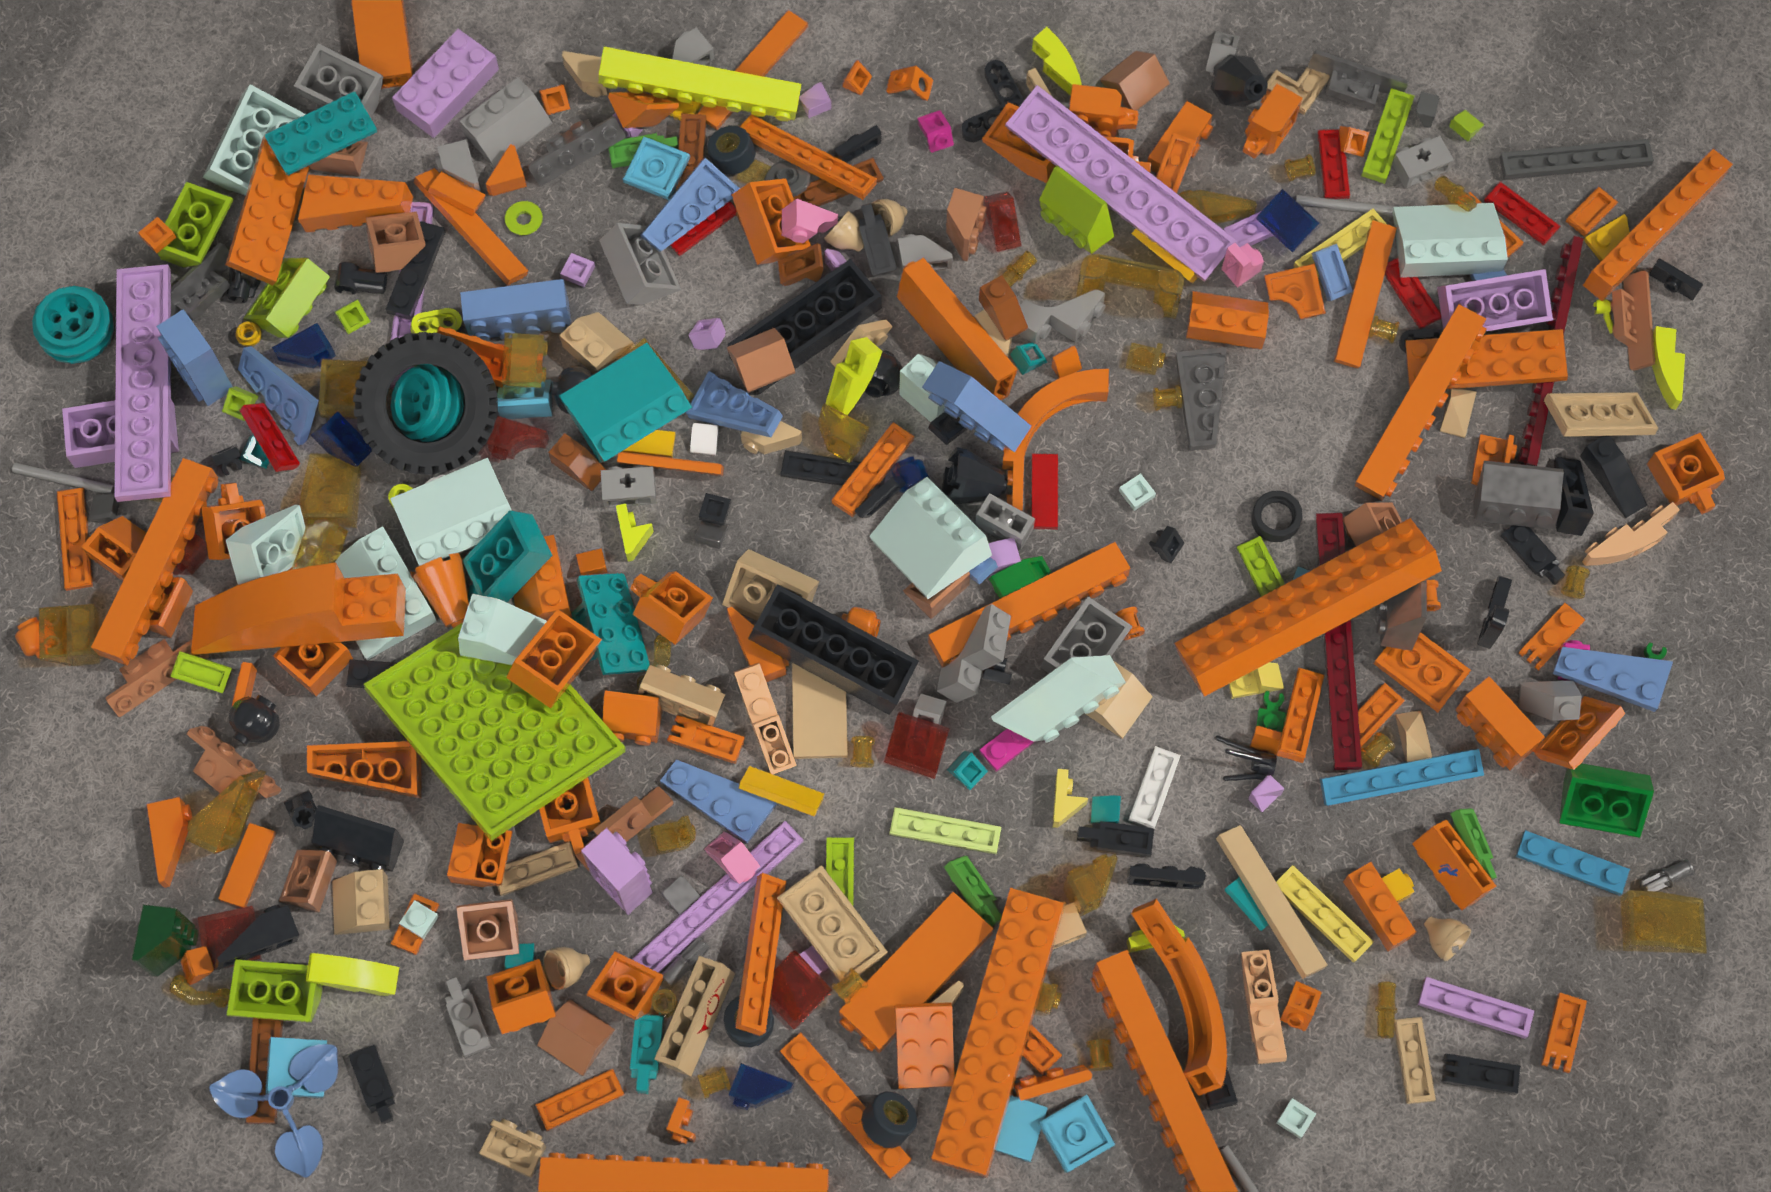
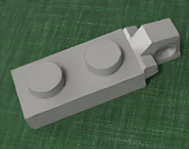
[445,977,492,1057]

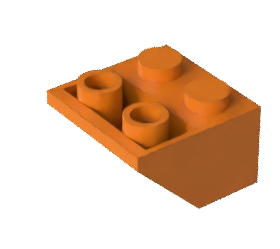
[81,516,146,581]
[447,823,513,887]

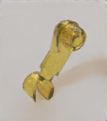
[637,634,671,688]
[169,975,230,1008]

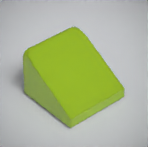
[1449,110,1484,142]
[334,299,370,334]
[222,386,259,421]

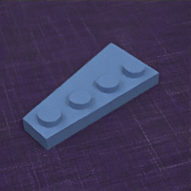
[640,158,740,252]
[238,346,319,445]
[686,371,783,437]
[1552,647,1673,712]
[660,760,778,844]

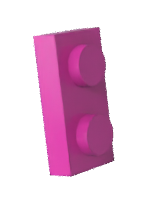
[979,728,1034,772]

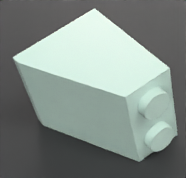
[900,354,945,422]

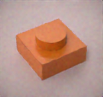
[138,217,177,254]

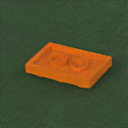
[1373,632,1471,712]
[1533,696,1626,770]
[895,1002,954,1089]

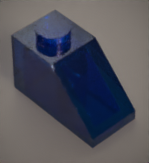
[272,323,336,368]
[311,411,372,467]
[728,1063,794,1111]

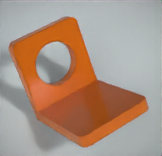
[886,66,933,101]

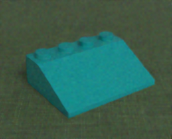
[559,343,692,463]

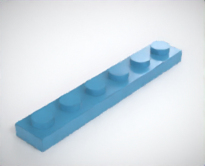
[1320,748,1484,806]

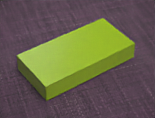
[170,651,232,693]

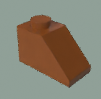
[979,275,1028,341]
[548,433,606,491]

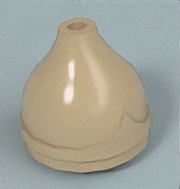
[871,199,907,237]
[824,211,864,252]
[1424,917,1471,961]
[543,947,590,990]

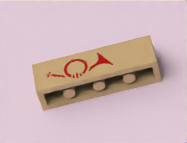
[655,956,735,1076]

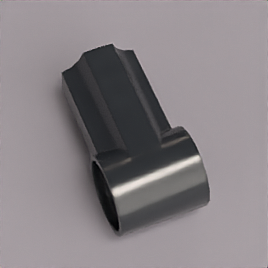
[334,262,388,295]
[284,790,317,830]

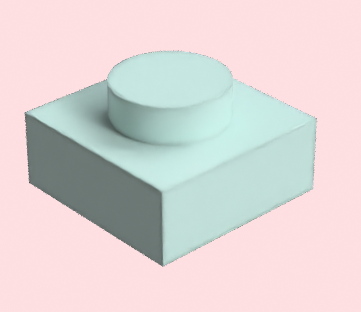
[1119,473,1156,511]
[399,900,439,940]
[1277,1098,1316,1139]

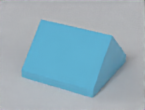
[497,379,552,420]

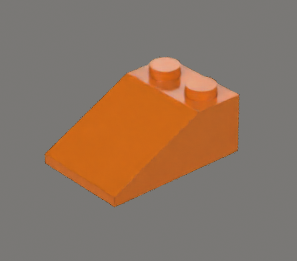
[982,102,1056,183]

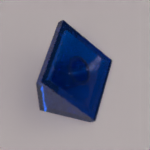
[1256,189,1322,253]

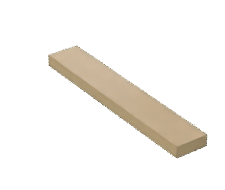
[1216,825,1327,979]

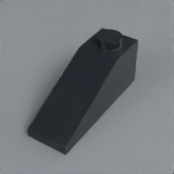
[1580,436,1647,518]
[1554,456,1594,536]
[215,905,299,970]

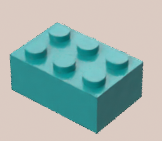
[462,510,553,602]

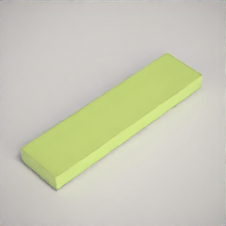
[890,807,1001,854]

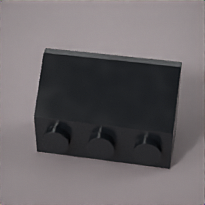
[312,805,404,872]

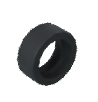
[1251,491,1303,542]

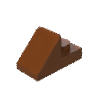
[778,243,823,286]

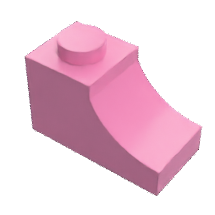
[782,199,838,243]
[1222,243,1264,288]
[704,831,760,884]

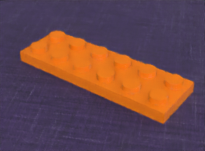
[225,133,309,285]
[1406,329,1568,389]

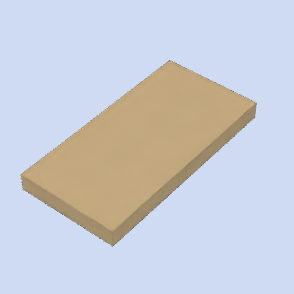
[1544,393,1658,437]
[792,663,848,759]
[777,865,888,987]

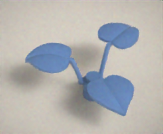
[210,1044,338,1178]

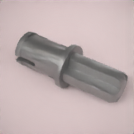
[1640,859,1694,895]
[662,937,709,987]

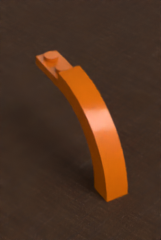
[1002,369,1109,511]
[1131,899,1227,1096]

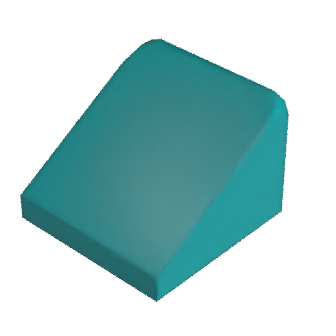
[1010,342,1048,375]
[239,434,270,469]
[947,751,988,790]
[1091,795,1121,824]
[505,943,535,970]

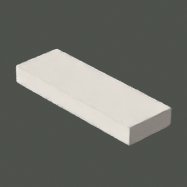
[1128,746,1181,829]

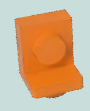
[1280,981,1322,1031]
[666,1097,696,1145]

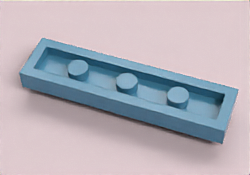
[1516,830,1630,896]

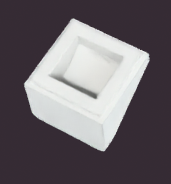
[690,423,719,456]

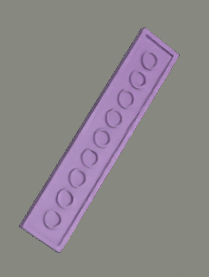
[1005,85,1237,282]
[115,264,171,502]

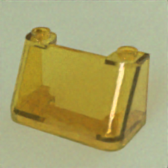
[1076,254,1184,319]

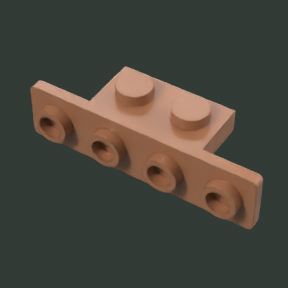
[1611,270,1655,370]
[105,639,209,717]
[187,726,282,803]
[575,787,674,871]

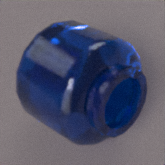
[892,456,930,493]

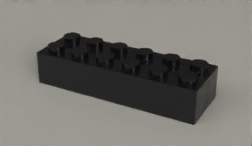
[727,259,882,394]
[748,584,919,715]

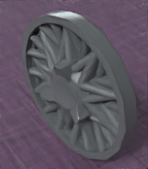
[764,160,811,197]

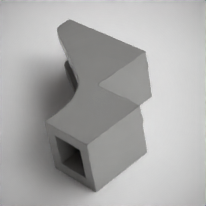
[1018,289,1106,344]
[937,604,1011,703]

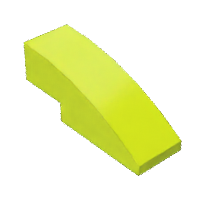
[1032,27,1082,96]
[1652,326,1685,410]
[825,337,882,421]
[305,953,399,996]

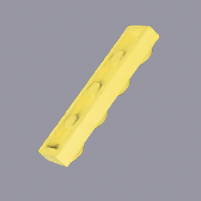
[1293,209,1386,278]
[1276,865,1374,963]

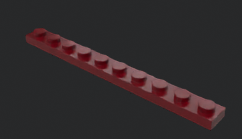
[1517,235,1584,466]
[1315,513,1362,770]

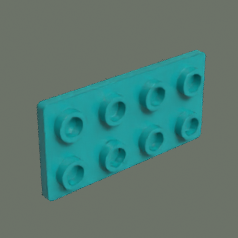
[265,92,377,175]
[571,573,650,675]

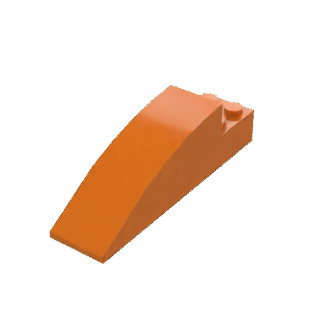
[191,563,406,655]

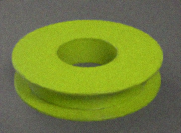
[505,201,543,235]

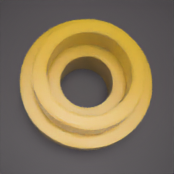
[236,322,262,347]

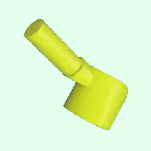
[1593,299,1613,334]

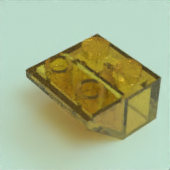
[39,604,100,666]
[1063,854,1118,917]

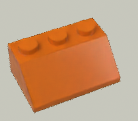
[732,178,811,265]
[1186,291,1269,349]
[513,535,572,621]

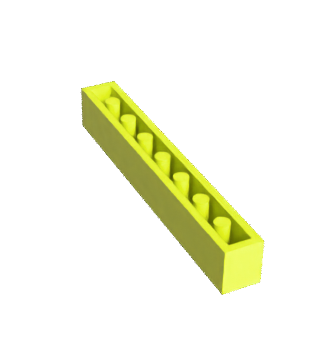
[599,47,801,121]

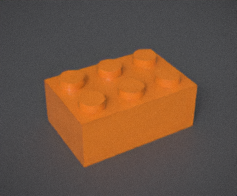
[506,609,602,708]
[1455,676,1545,770]

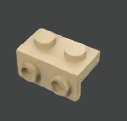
[479,1119,546,1178]

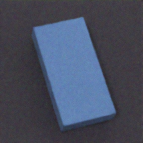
[1312,244,1353,301]

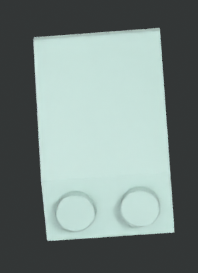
[226,505,312,585]
[458,594,547,665]

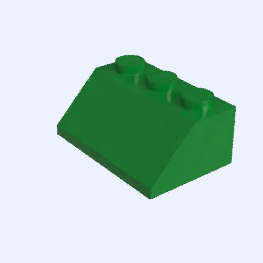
[1559,763,1654,838]

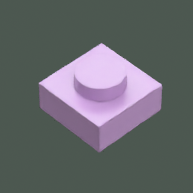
[560,253,595,287]

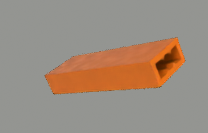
[351,0,414,89]
[897,258,1018,400]
[839,892,994,1054]

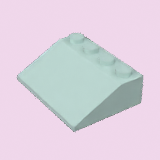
[203,84,306,195]
[1392,203,1508,277]
[390,458,512,566]
[869,477,992,599]
[331,527,437,660]
[991,655,1126,743]

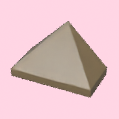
[1440,388,1476,438]
[1395,710,1432,762]

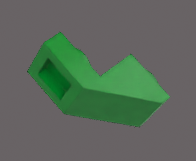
[989,556,1052,599]

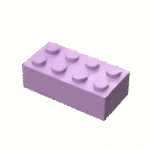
[392,29,499,138]
[1437,269,1553,331]
[62,400,179,468]
[581,828,652,915]

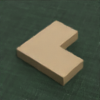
[1267,67,1330,115]

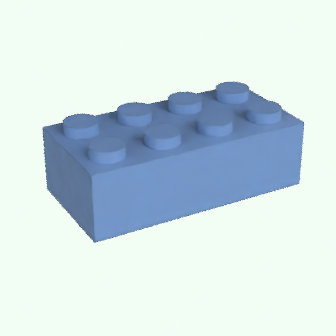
[460,279,571,341]
[156,309,233,406]
[922,361,1031,452]

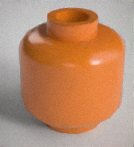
[841,607,881,638]
[15,617,56,659]

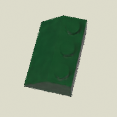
[132,905,198,977]

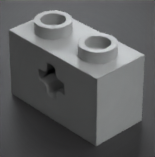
[1392,136,1454,189]
[601,465,657,508]
[975,493,1035,551]

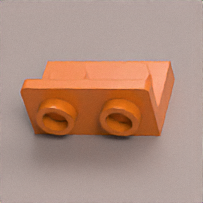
[1471,434,1517,485]

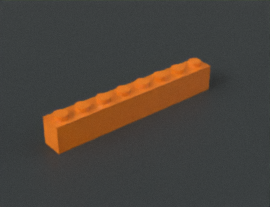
[1583,149,1733,302]
[1355,304,1487,501]
[91,458,218,666]
[928,542,1131,668]

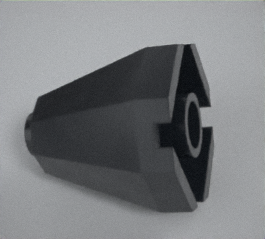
[1211,54,1268,107]
[942,447,1008,504]

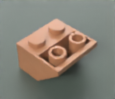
[946,188,987,261]

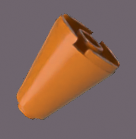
[410,553,469,628]

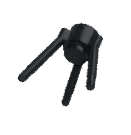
[227,267,261,303]
[1215,735,1277,781]

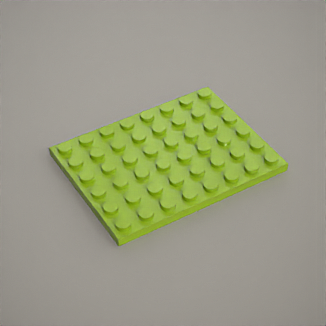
[364,623,625,841]

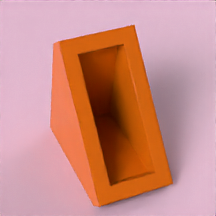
[486,144,527,196]

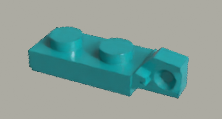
[630,1014,664,1094]

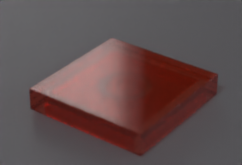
[884,712,950,779]
[197,906,262,971]
[770,950,833,1030]

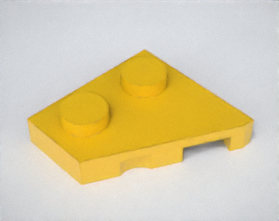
[1584,214,1630,262]

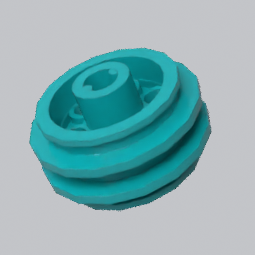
[32,286,114,364]
[391,364,464,442]

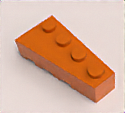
[298,175,413,232]
[307,741,421,799]

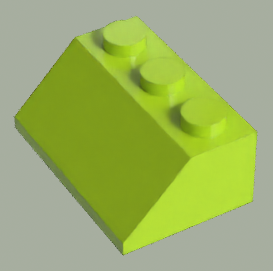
[1039,166,1114,254]
[157,182,233,268]
[243,258,330,338]
[227,959,323,1023]

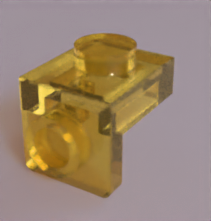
[649,815,696,855]
[1035,982,1062,1015]

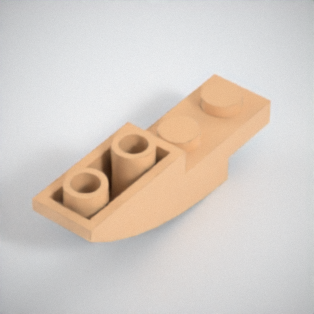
[1582,502,1680,566]
[734,663,797,774]
[1241,950,1287,1064]

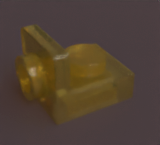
[1125,343,1166,375]

